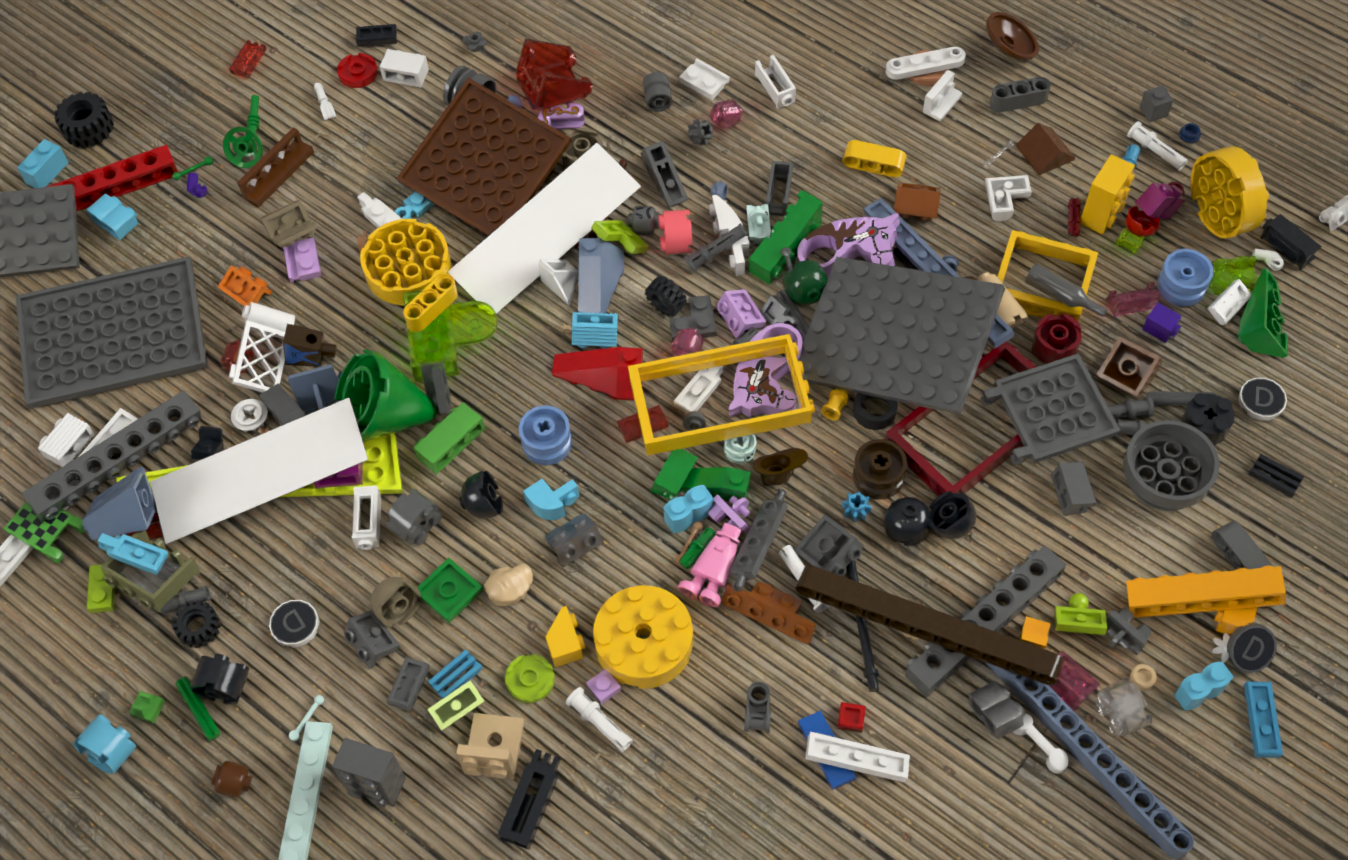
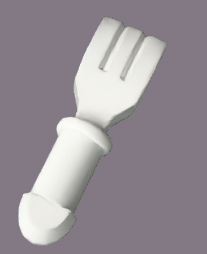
[314,83,336,120]

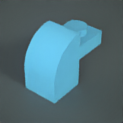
[523,479,580,520]

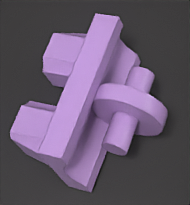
[708,494,750,534]

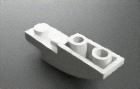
[709,195,749,276]

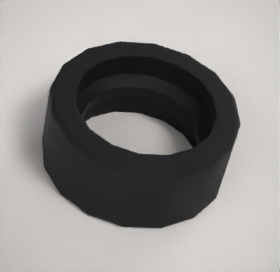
[853,393,898,430]

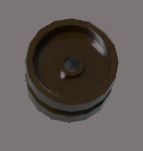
[853,439,907,500]

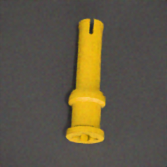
[821,389,850,421]

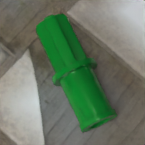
[679,527,716,569]

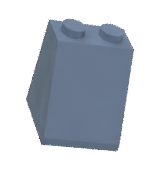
[83,467,157,540]

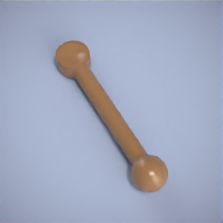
[675,521,703,565]

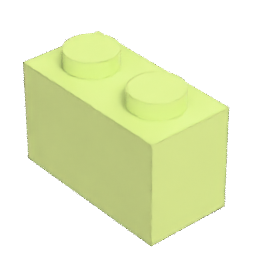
[427,680,484,731]

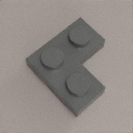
[669,295,716,342]

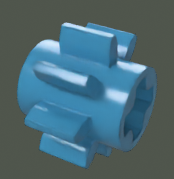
[842,491,872,522]

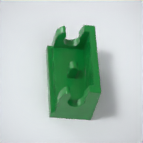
[651,449,698,500]

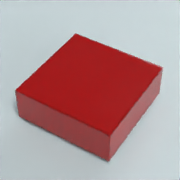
[837,702,866,733]

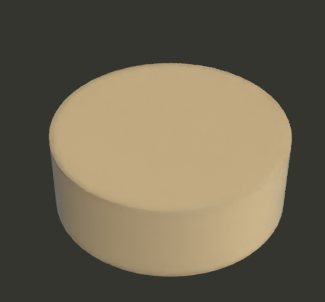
[1129,664,1157,691]

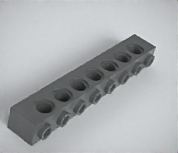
[22,390,202,522]
[905,545,1067,698]

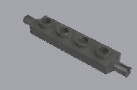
[730,489,788,592]

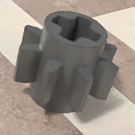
[688,119,713,146]

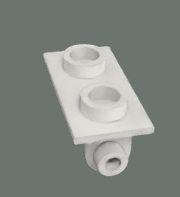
[1319,195,1348,232]

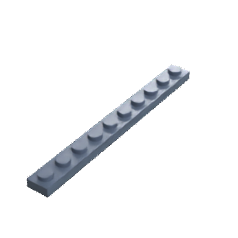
[863,198,1014,348]

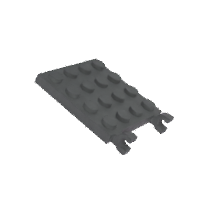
[0,184,80,277]
[980,353,1121,466]

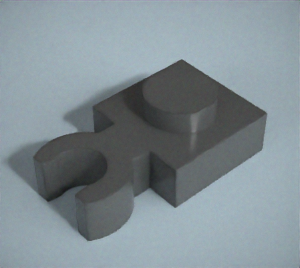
[760,295,799,324]

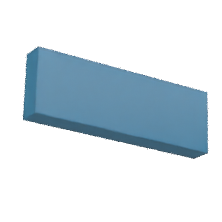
[1244,682,1283,758]

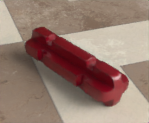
[1068,198,1081,237]

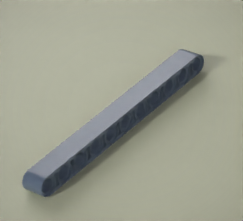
[985,662,1194,859]

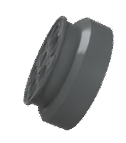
[1123,420,1220,511]

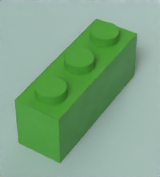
[414,402,485,475]

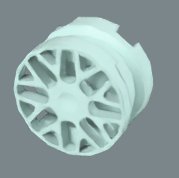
[723,434,757,464]

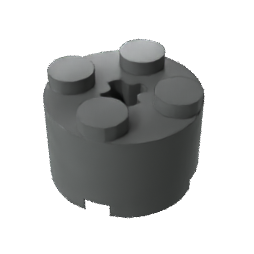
[385,489,442,545]

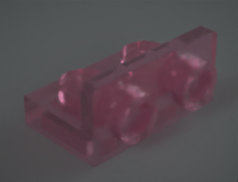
[1049,650,1101,711]

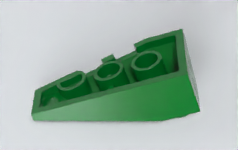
[1238,267,1288,358]

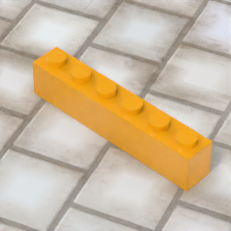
[1126,565,1286,618]

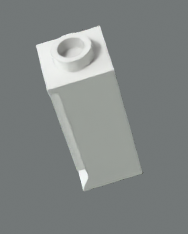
[755,55,796,109]
[352,486,381,550]

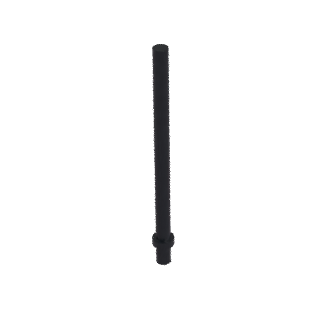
[846,561,879,692]

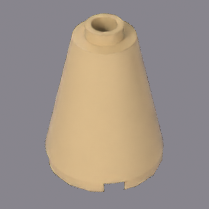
[977,272,1028,329]

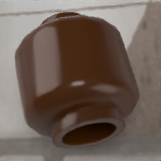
[211,761,252,798]

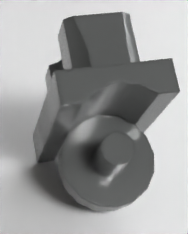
[1106,607,1152,655]

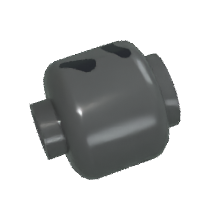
[628,206,659,234]

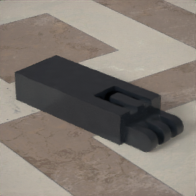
[497,749,561,850]

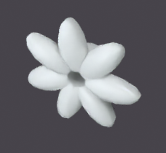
[1212,633,1230,663]

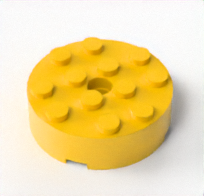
[1190,146,1269,239]
[360,219,452,305]
[593,585,693,689]

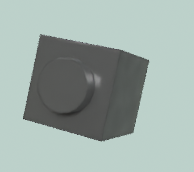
[1139,85,1173,123]

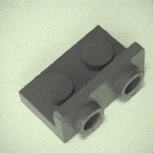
[421,362,452,414]
[344,610,399,669]

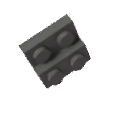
[794,514,864,576]

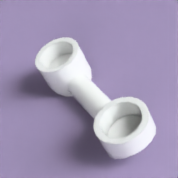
[1013,713,1069,774]

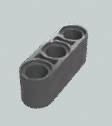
[990,77,1051,112]
[1211,520,1274,570]

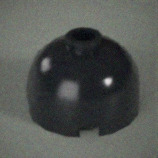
[459,471,503,519]
[928,491,976,540]
[883,497,932,546]

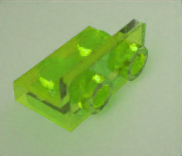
[1210,256,1258,295]

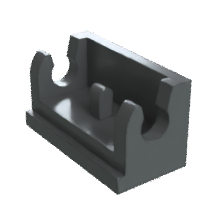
[1051,462,1097,516]

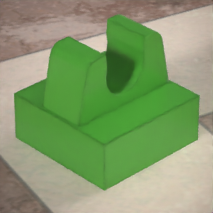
[129,691,165,724]

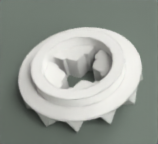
[231,399,268,433]

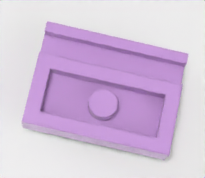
[283,237,322,283]

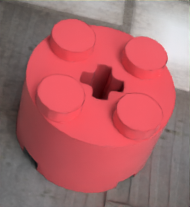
[658,209,692,255]

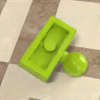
[1054,593,1107,635]

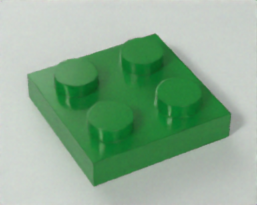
[417,558,484,624]

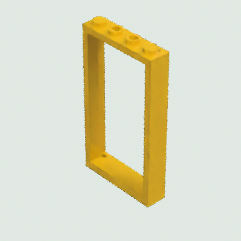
[628,334,815,456]

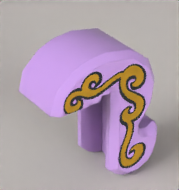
[537,103,585,129]

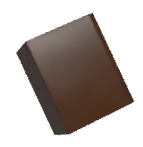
[1016,123,1075,175]

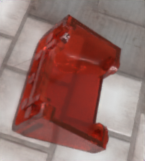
[516,38,593,111]

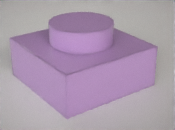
[586,669,621,705]

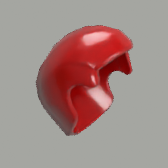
[1126,205,1160,237]

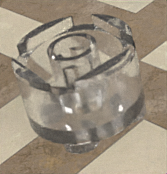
[1096,677,1152,738]

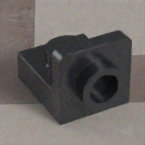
[191,426,224,460]

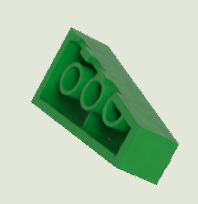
[749,189,823,285]

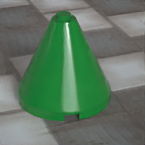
[335,349,437,442]

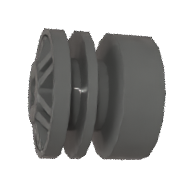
[443,66,497,106]

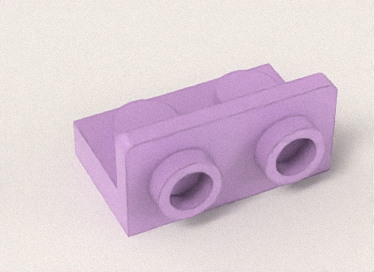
[716,289,766,338]

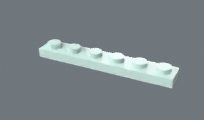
[278,721,333,860]

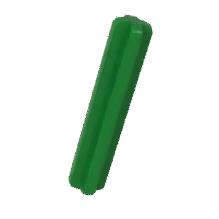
[176,676,220,741]

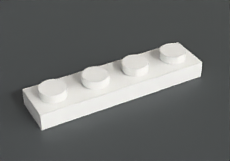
[805,732,910,782]

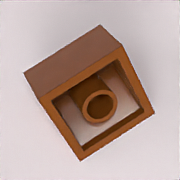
[894,182,941,221]

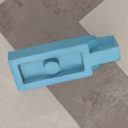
[97,533,168,575]

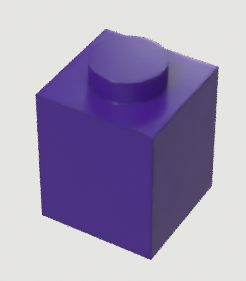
[1142,303,1182,343]

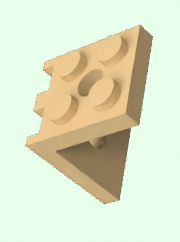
[456,713,525,780]

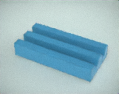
[428,650,483,699]

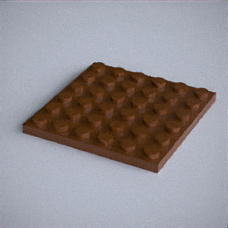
[396,78,572,236]

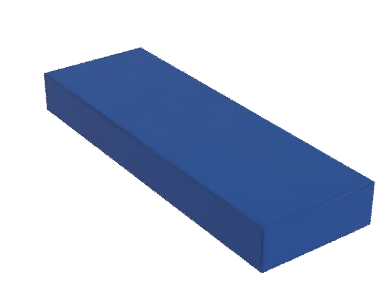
[798,710,856,790]

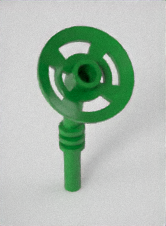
[223,95,263,168]

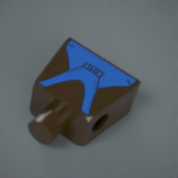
[283,324,337,367]

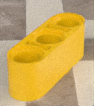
[842,140,907,178]
[403,274,458,332]

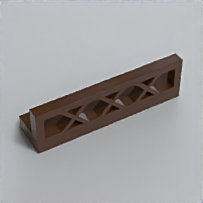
[237,127,314,207]

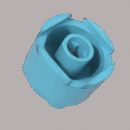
[73,714,136,774]

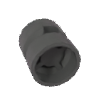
[642,72,673,112]

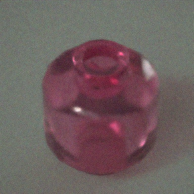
[710,99,742,128]
[671,328,704,357]

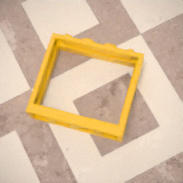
[997,230,1098,322]

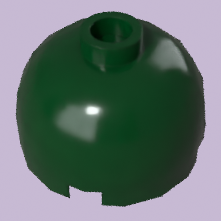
[783,260,828,305]

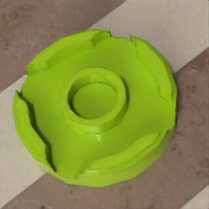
[505,654,555,703]

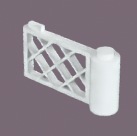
[228,302,295,392]

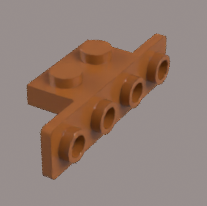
[721,581,816,644]

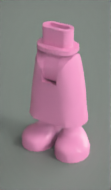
[677,523,741,607]

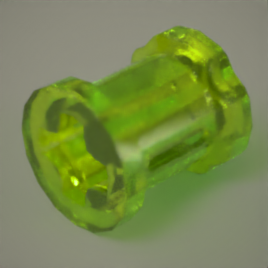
[1115,228,1145,255]

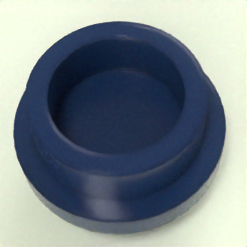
[1179,123,1201,143]

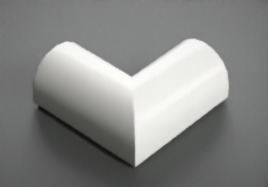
[985,175,1032,222]

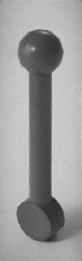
[781,247,793,272]

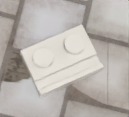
[679,59,730,100]

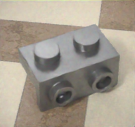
[544,513,603,566]

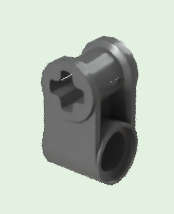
[744,682,771,733]

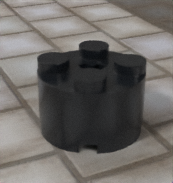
[1181,393,1234,446]
[190,654,249,705]

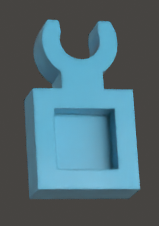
[395,192,434,219]

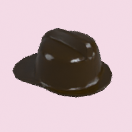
[752,448,808,486]

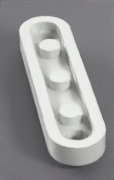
[886,47,966,80]

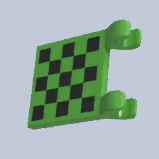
[4,502,85,563]

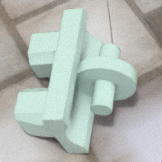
[746,204,771,244]

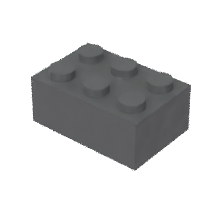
[332,738,406,807]

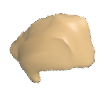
[484,563,533,606]

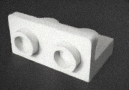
[923,70,962,121]

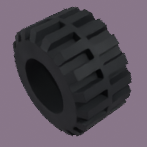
[54,92,114,148]

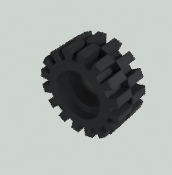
[645,276,687,317]
[172,600,221,648]

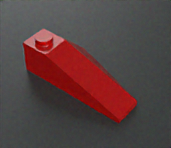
[552,347,644,401]

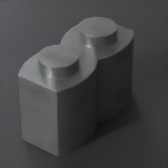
[969,681,1025,739]

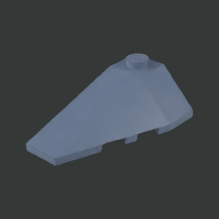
[578,238,624,314]

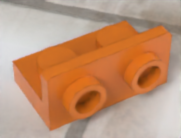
[218,265,272,306]

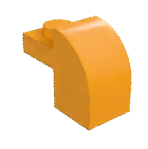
[1019,616,1051,649]

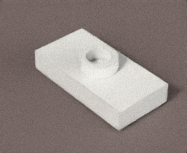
[1207,279,1251,325]

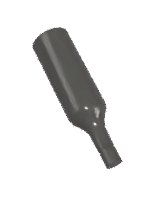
[1025,264,1107,317]

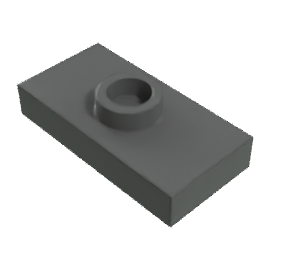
[387,657,430,712]

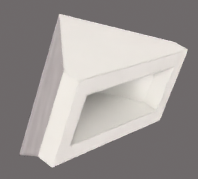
[538,259,579,306]

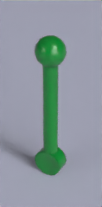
[172,156,213,180]

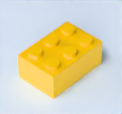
[1080,154,1135,235]

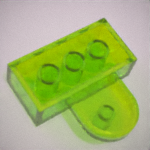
[403,288,498,382]

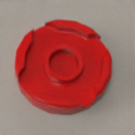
[337,53,378,88]

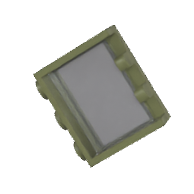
[101,530,201,613]

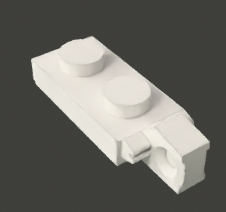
[357,192,402,228]
[673,366,724,414]

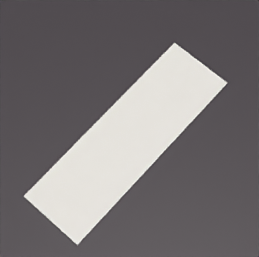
[448,143,641,317]
[150,398,368,544]

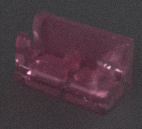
[1106,282,1161,317]

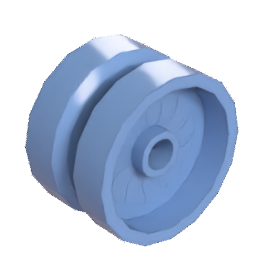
[1157,249,1213,307]
[518,405,572,465]

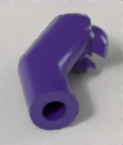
[187,173,207,198]

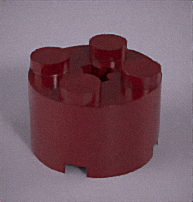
[1031,314,1082,364]

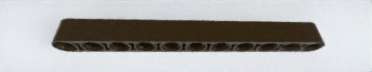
[795,565,1064,685]

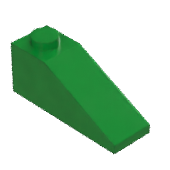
[679,467,751,502]

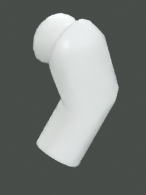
[1252,248,1284,271]

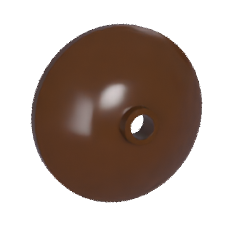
[986,12,1039,60]

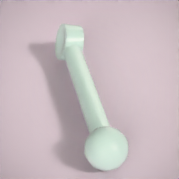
[289,695,324,741]

